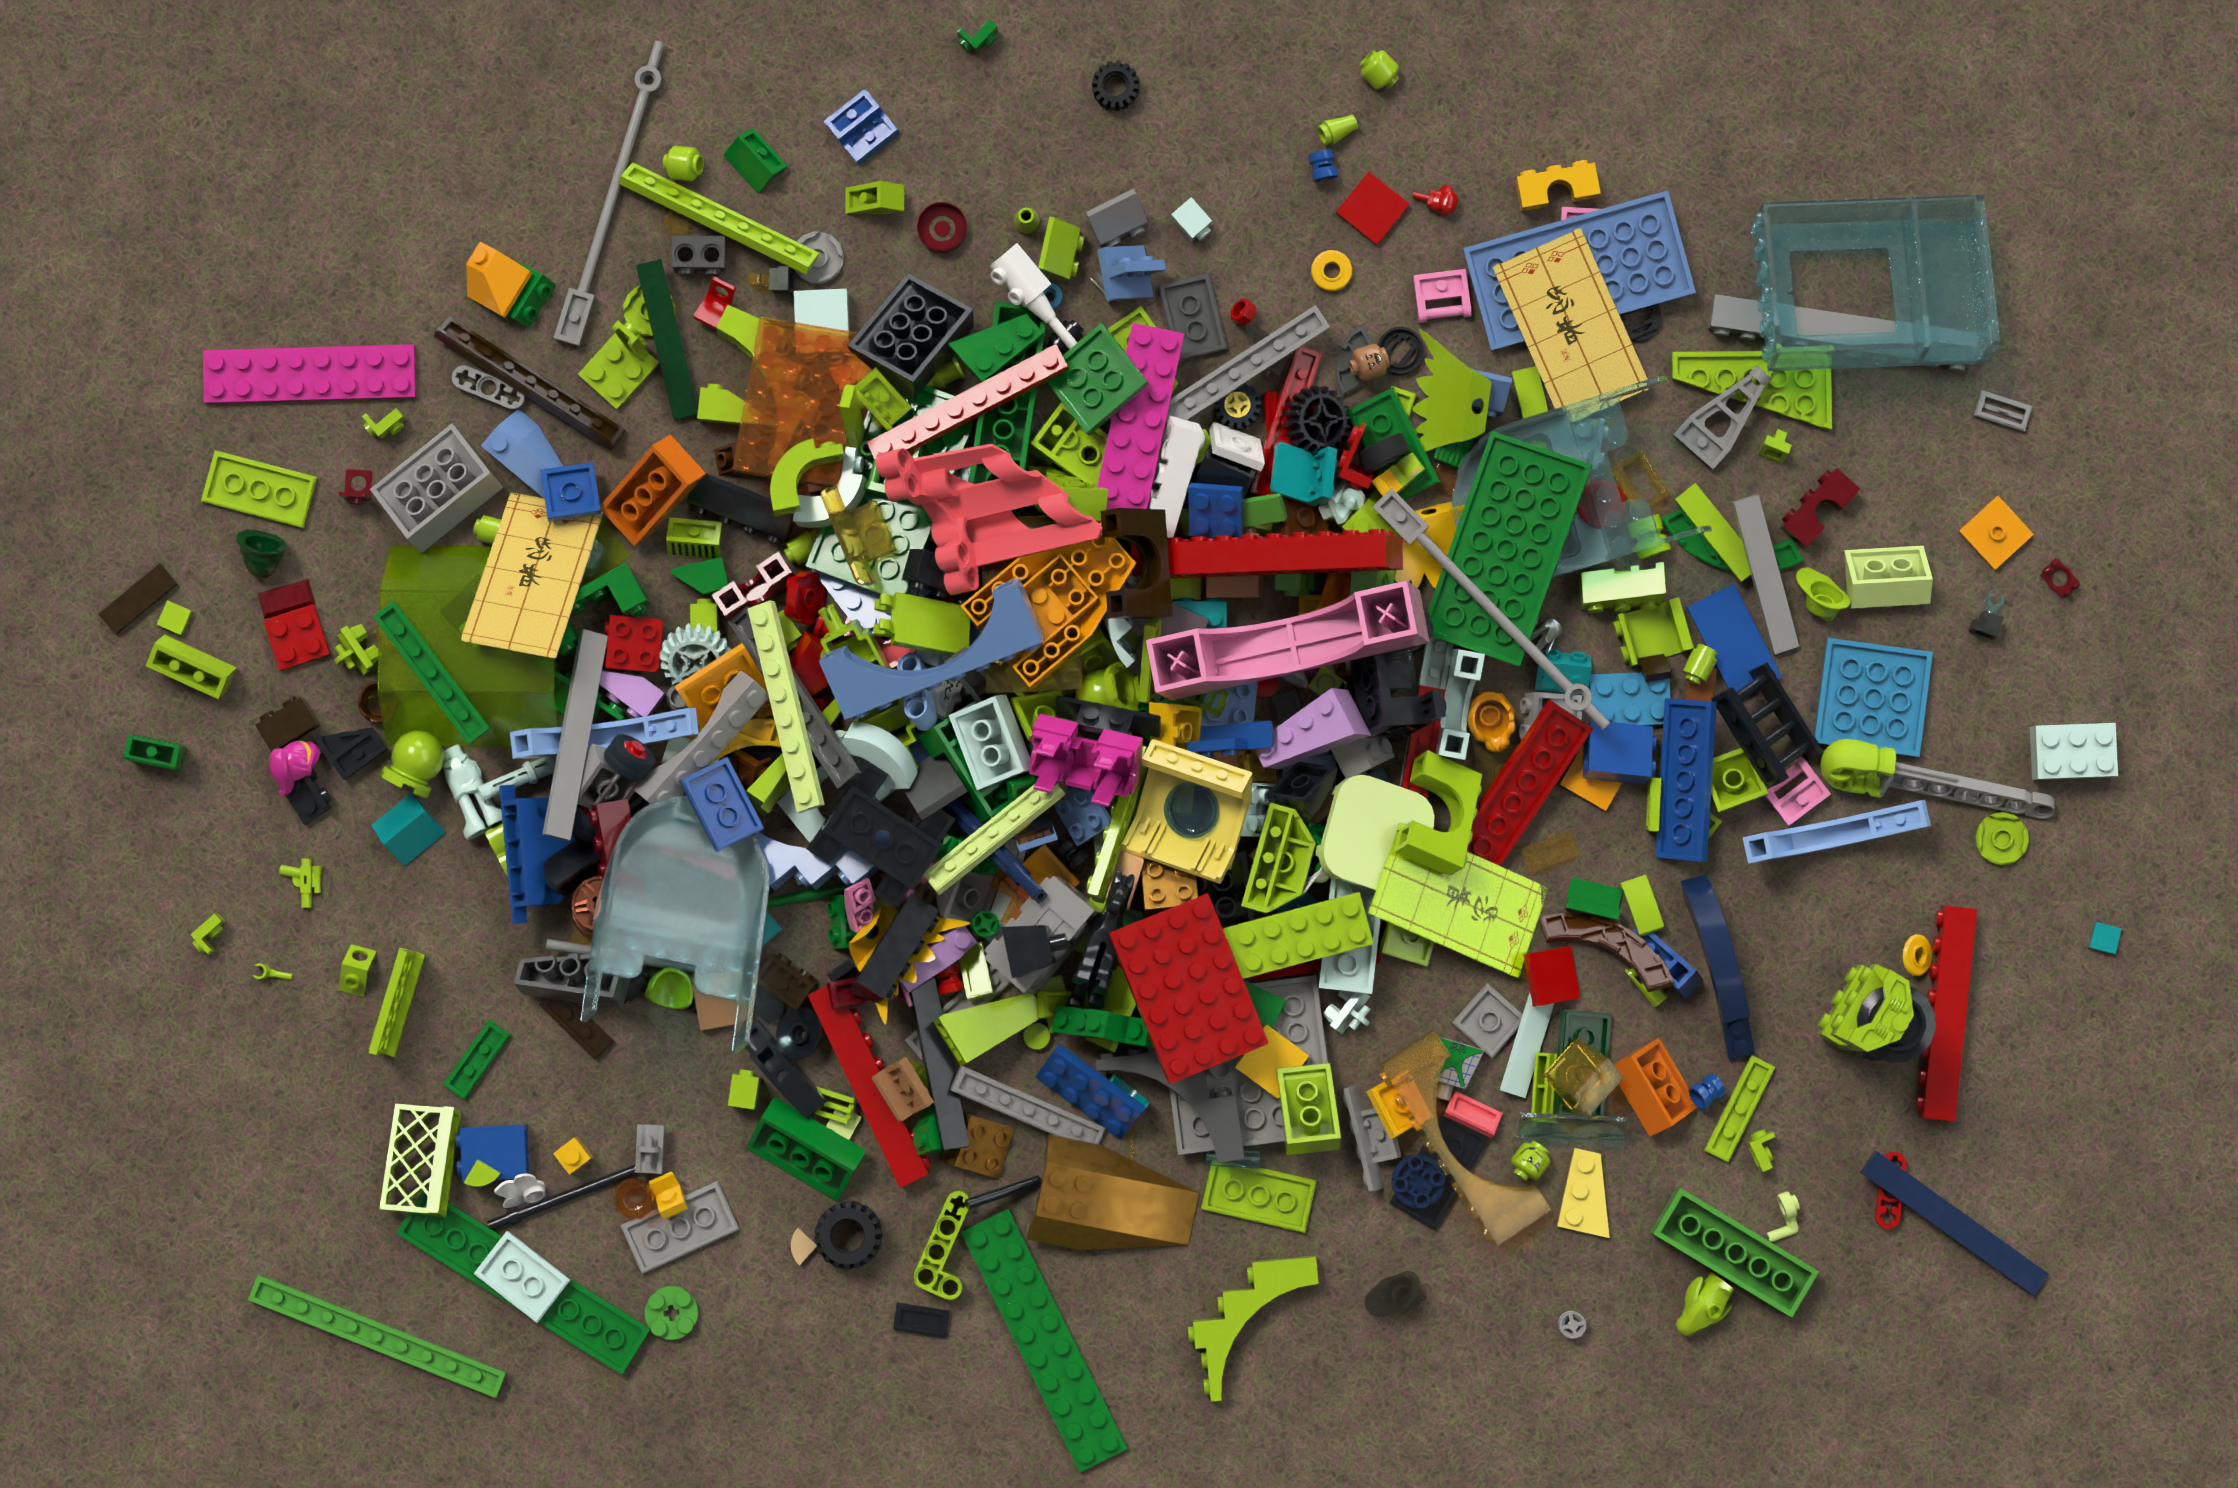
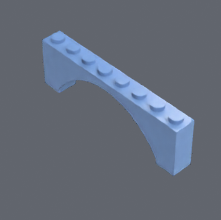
[819,577,1045,720]

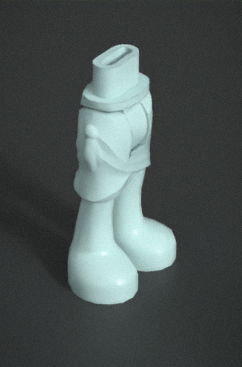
[442,744,503,840]

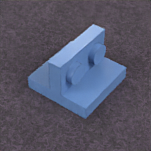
[1097,245,1166,301]

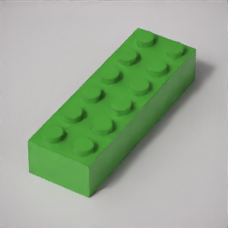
[1650,1187,1819,1318]

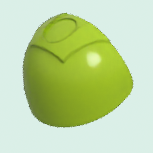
[645,967,693,1009]

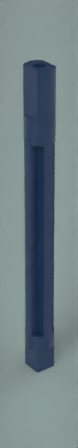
[942,798,1048,904]

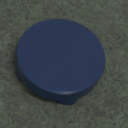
[1391,1154,1445,1208]

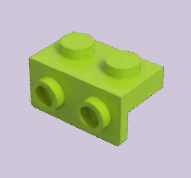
[855,367,912,431]

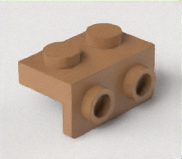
[872,1057,934,1122]

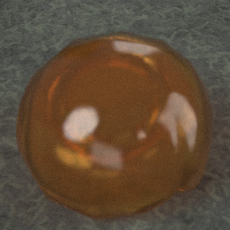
[614,1178,655,1219]

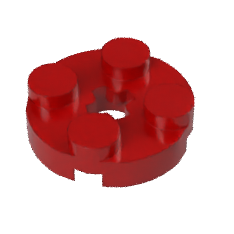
[784,571,826,625]

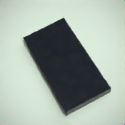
[1389,1111,1489,1230]

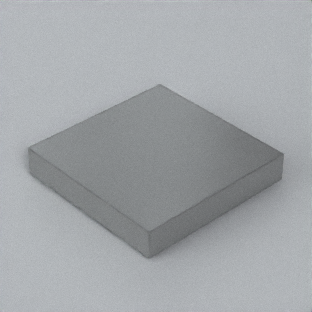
[1452,983,1523,1058]

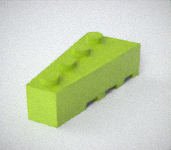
[1026,466,1108,523]

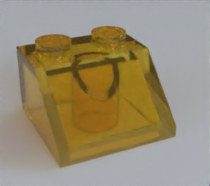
[1542,1038,1624,1115]

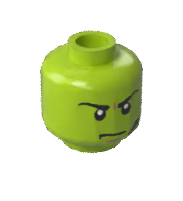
[1511,1140,1551,1182]

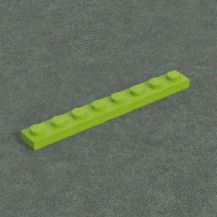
[619,162,819,274]

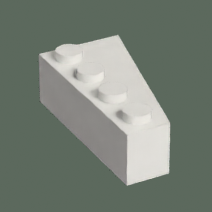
[1147,415,1205,538]

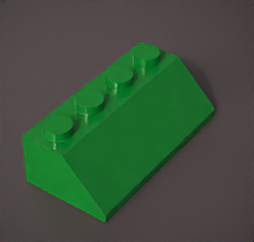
[745,1097,867,1202]

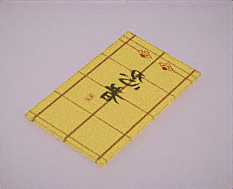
[1493,228,1651,423]
[461,492,603,658]

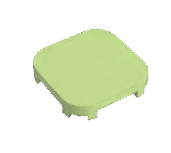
[1316,775,1435,891]

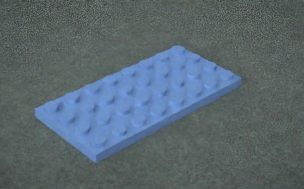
[1463,190,1696,351]

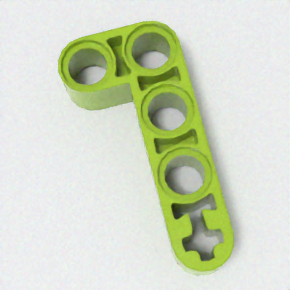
[914,1190,970,1300]

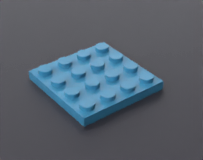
[1814,638,1933,757]

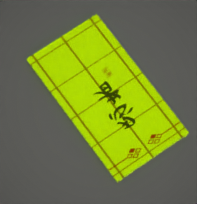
[1368,822,1548,978]

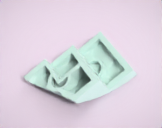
[1103,612,1136,668]

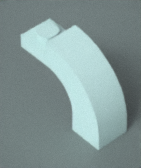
[793,447,868,528]
[834,722,918,789]

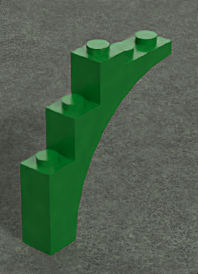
[1051,1005,1227,1064]

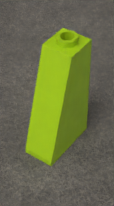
[933,994,1039,1066]

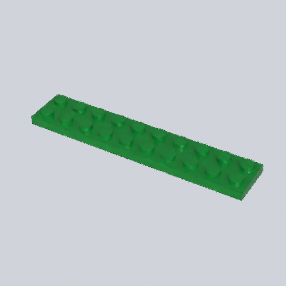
[396,1188,651,1375]
[961,1208,1128,1472]

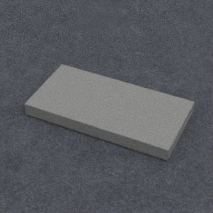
[620,1181,740,1274]

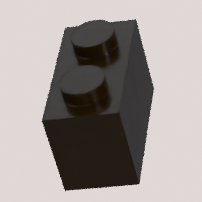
[255,696,321,752]

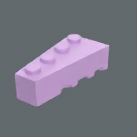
[1254,688,1371,769]

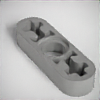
[452,365,526,410]

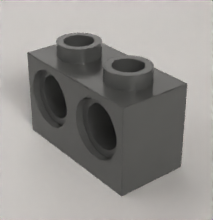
[671,235,727,276]

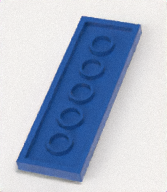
[1655,698,1717,862]

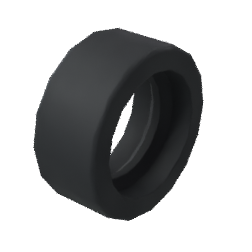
[1358,432,1411,473]

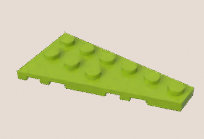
[1671,351,1832,431]

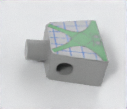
[1428,1035,1484,1101]

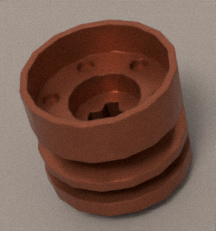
[572,877,624,941]

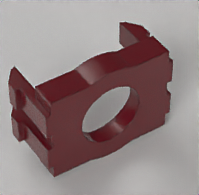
[2040,558,2081,598]

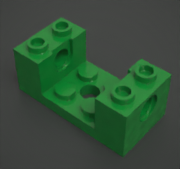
[557,563,651,657]
[918,701,1021,822]

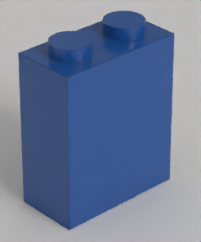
[1583,720,1656,785]
[456,1124,529,1182]

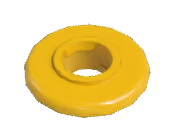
[1311,250,1353,292]
[1903,934,1932,976]

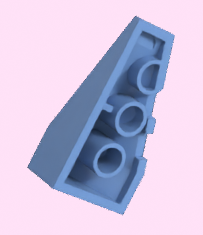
[481,409,563,499]

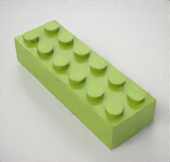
[1223,892,1374,979]

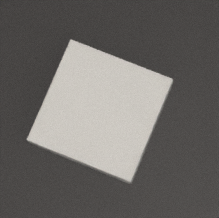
[1209,422,1265,471]

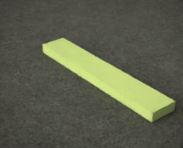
[923,784,1066,895]

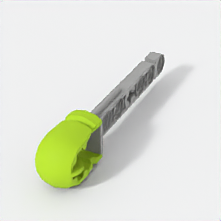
[1820,739,2055,819]

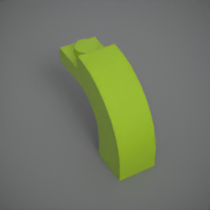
[770,439,844,517]

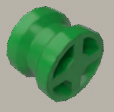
[970,910,999,937]

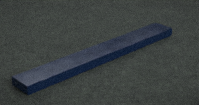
[1860,1151,2049,1296]

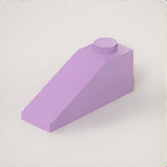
[897,926,977,993]

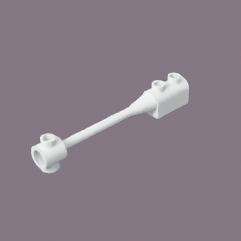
[990,243,1112,419]

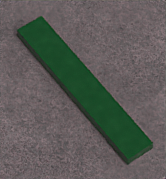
[636,259,698,420]

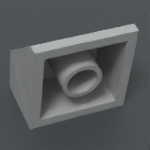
[1086,188,1148,248]

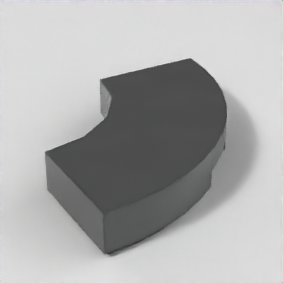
[1336,324,1374,396]

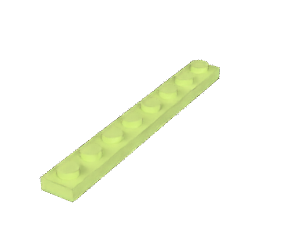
[748,600,825,813]

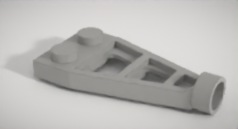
[1673,365,1772,469]

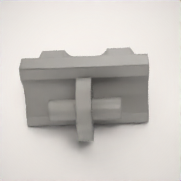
[635,1124,665,1174]

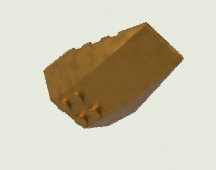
[1027,1134,1199,1250]

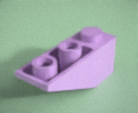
[599,671,666,718]

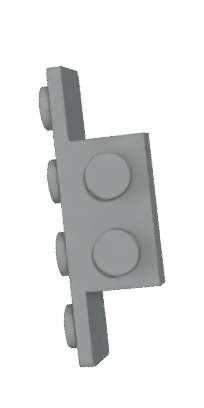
[1343,1084,1402,1192]

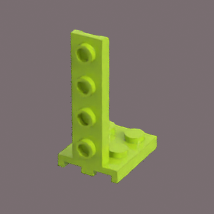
[578,320,660,410]

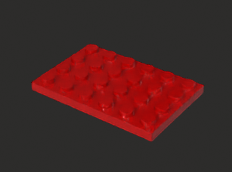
[1108,893,1269,1085]

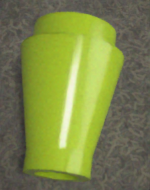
[1317,114,1358,146]
[1014,208,1040,234]

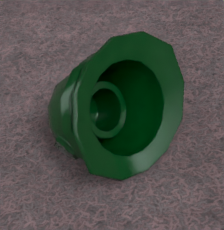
[236,529,287,582]

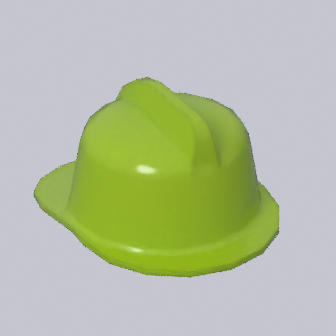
[1796,567,1851,622]

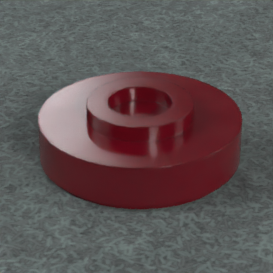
[917,202,967,253]

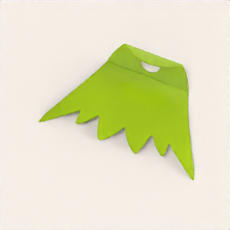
[1412,329,1492,451]

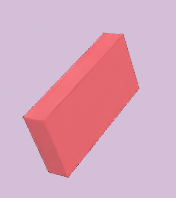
[1443,1090,1503,1138]

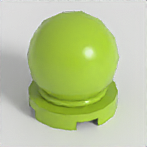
[1075,661,1140,711]
[380,730,445,798]

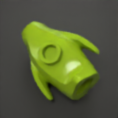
[1676,1272,1734,1336]

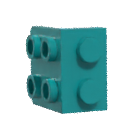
[1270,442,1337,506]

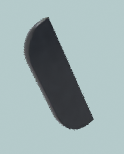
[544,838,601,896]

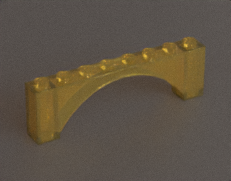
[1379,1029,1551,1245]

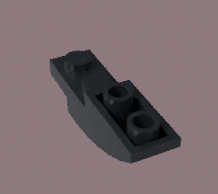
[737,1020,827,1119]

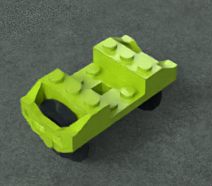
[1817,964,1936,1063]

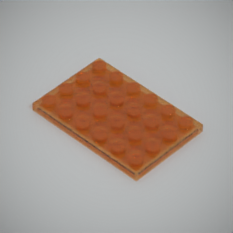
[732,317,861,488]

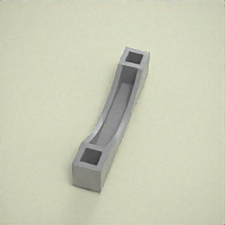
[634,670,769,808]

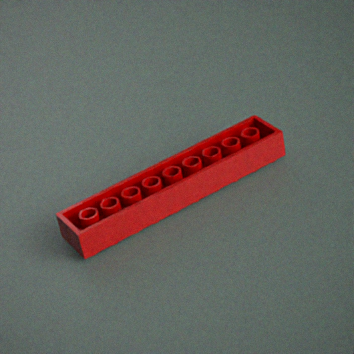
[1132,529,1403,579]

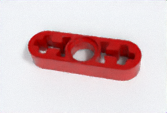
[1874,1151,1906,1229]

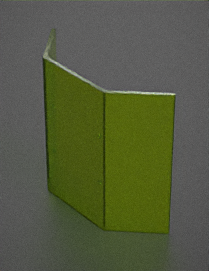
[378,545,559,747]

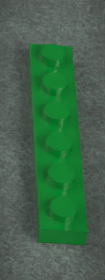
[372,601,491,745]

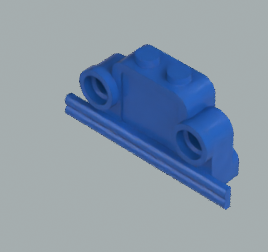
[499,785,576,924]

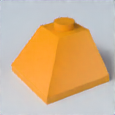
[466,242,532,318]

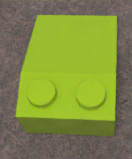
[1277,1063,1341,1155]

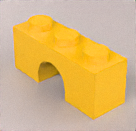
[1515,160,1601,212]

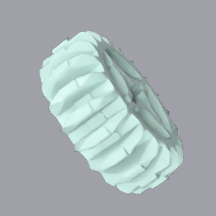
[659,623,731,685]

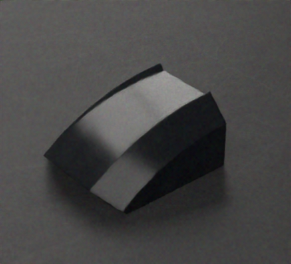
[1266,762,1338,824]

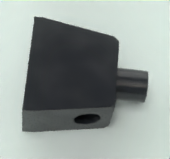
[1002,925,1069,979]

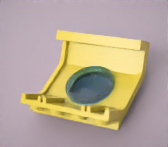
[1121,739,1252,884]

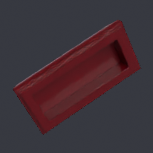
[257,579,315,619]

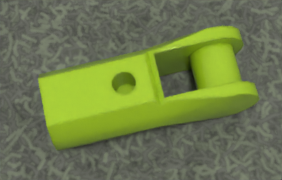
[1624,968,1668,1008]

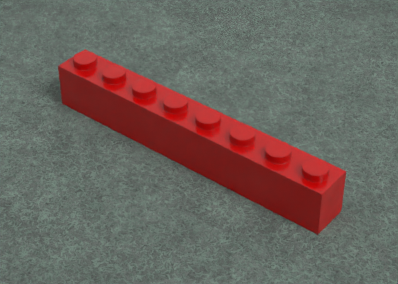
[1915,905,1977,1122]
[808,986,932,1188]

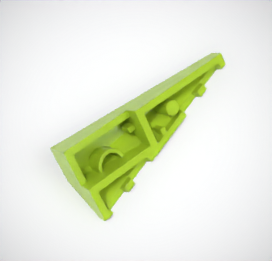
[745,699,841,817]

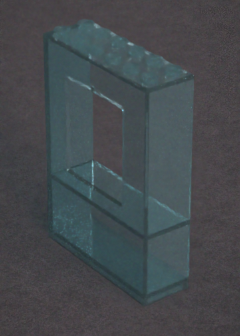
[1750,195,2000,371]

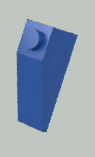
[1633,928,1704,1000]

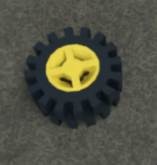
[1213,383,1261,430]

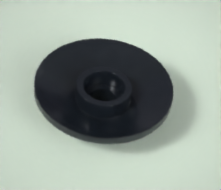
[776,1007,822,1060]

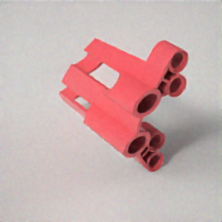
[876,444,1103,595]

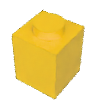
[553,1136,594,1175]

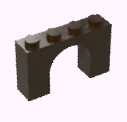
[1100,508,1172,619]

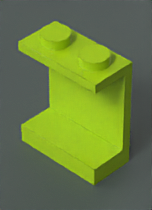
[1613,597,1694,667]

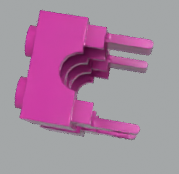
[1029,714,1143,807]

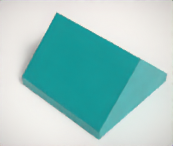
[371,792,446,866]

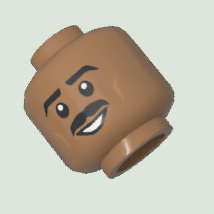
[1349,344,1390,382]

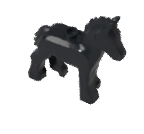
[1066,870,1135,1010]

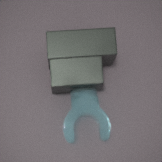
[1968,592,2005,640]

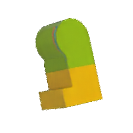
[1371,452,1426,496]

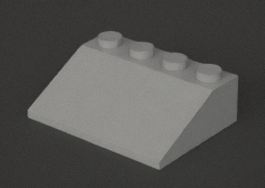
[370,423,503,553]

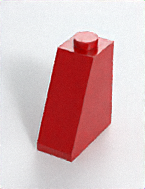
[789,631,829,697]

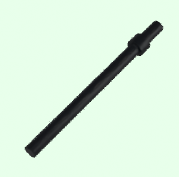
[487,1165,641,1230]

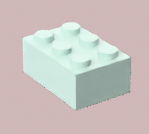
[2030,723,2118,780]

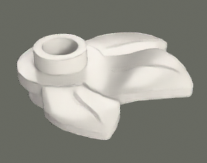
[494,1174,546,1208]

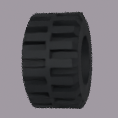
[814,1201,883,1270]

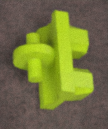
[334,624,382,676]

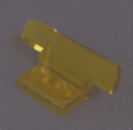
[821,486,896,585]

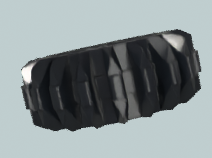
[1283,385,1353,456]

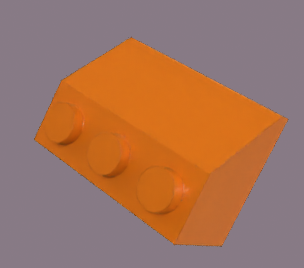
[1609,1037,1698,1137]

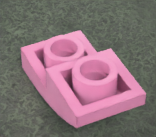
[844,877,876,933]

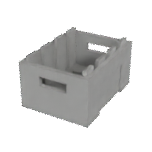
[984,876,1103,994]

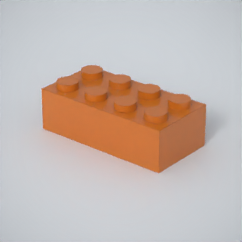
[600,434,706,546]

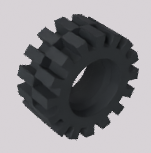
[1092,61,1139,111]

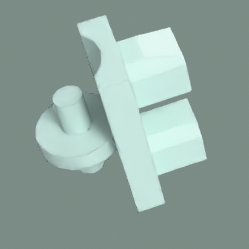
[1319,479,1365,524]
[1323,990,1371,1034]

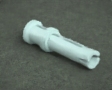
[476,757,555,802]

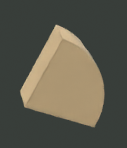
[791,1227,817,1265]

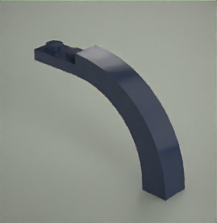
[1681,874,1755,1061]

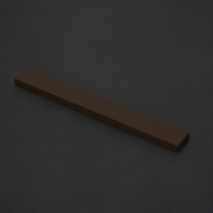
[434,316,626,451]

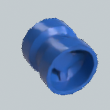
[1308,150,1339,182]
[1688,1074,1726,1110]

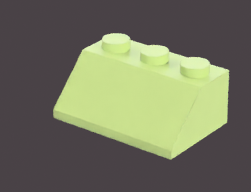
[1844,546,1933,608]

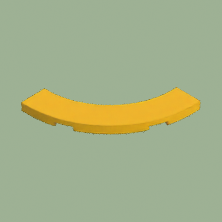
[711,718,781,764]

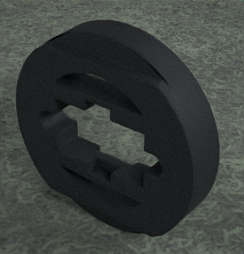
[1619,304,1662,342]
[1377,327,1424,375]

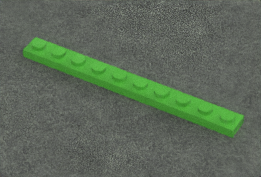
[248,1274,507,1398]

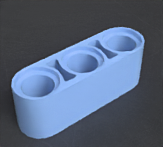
[897,653,937,731]

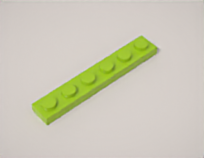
[1087,746,1148,904]

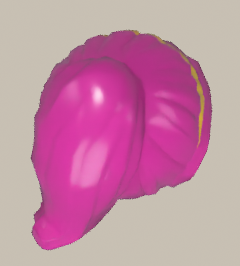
[269,741,320,796]

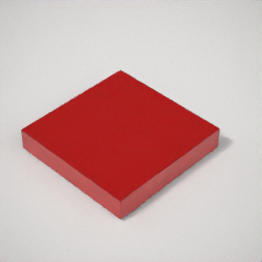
[1336,171,1410,246]
[1523,946,1580,1007]

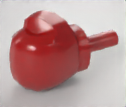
[1412,185,1458,216]

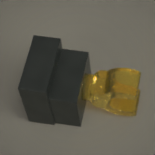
[748,266,795,294]

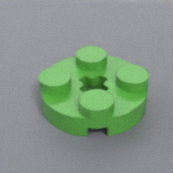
[645,1286,699,1340]

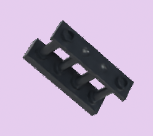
[1711,662,1823,789]

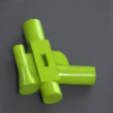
[279,859,323,908]

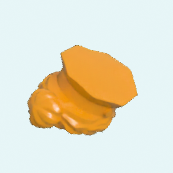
[1467,690,1516,753]

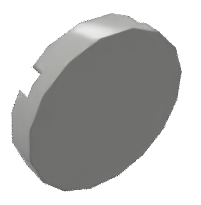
[794,231,844,284]

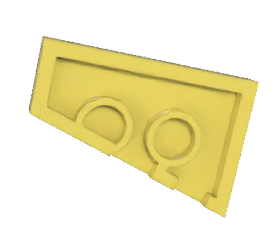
[1557,1148,1610,1238]

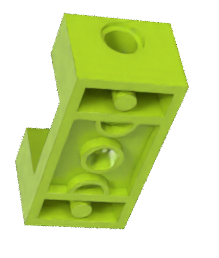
[1029,402,1108,488]

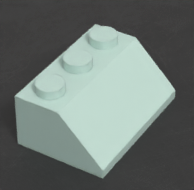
[949,695,1030,790]

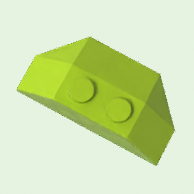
[1241,802,1316,913]

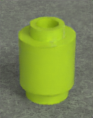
[473,515,503,545]
[783,530,818,566]
[1682,644,1717,685]

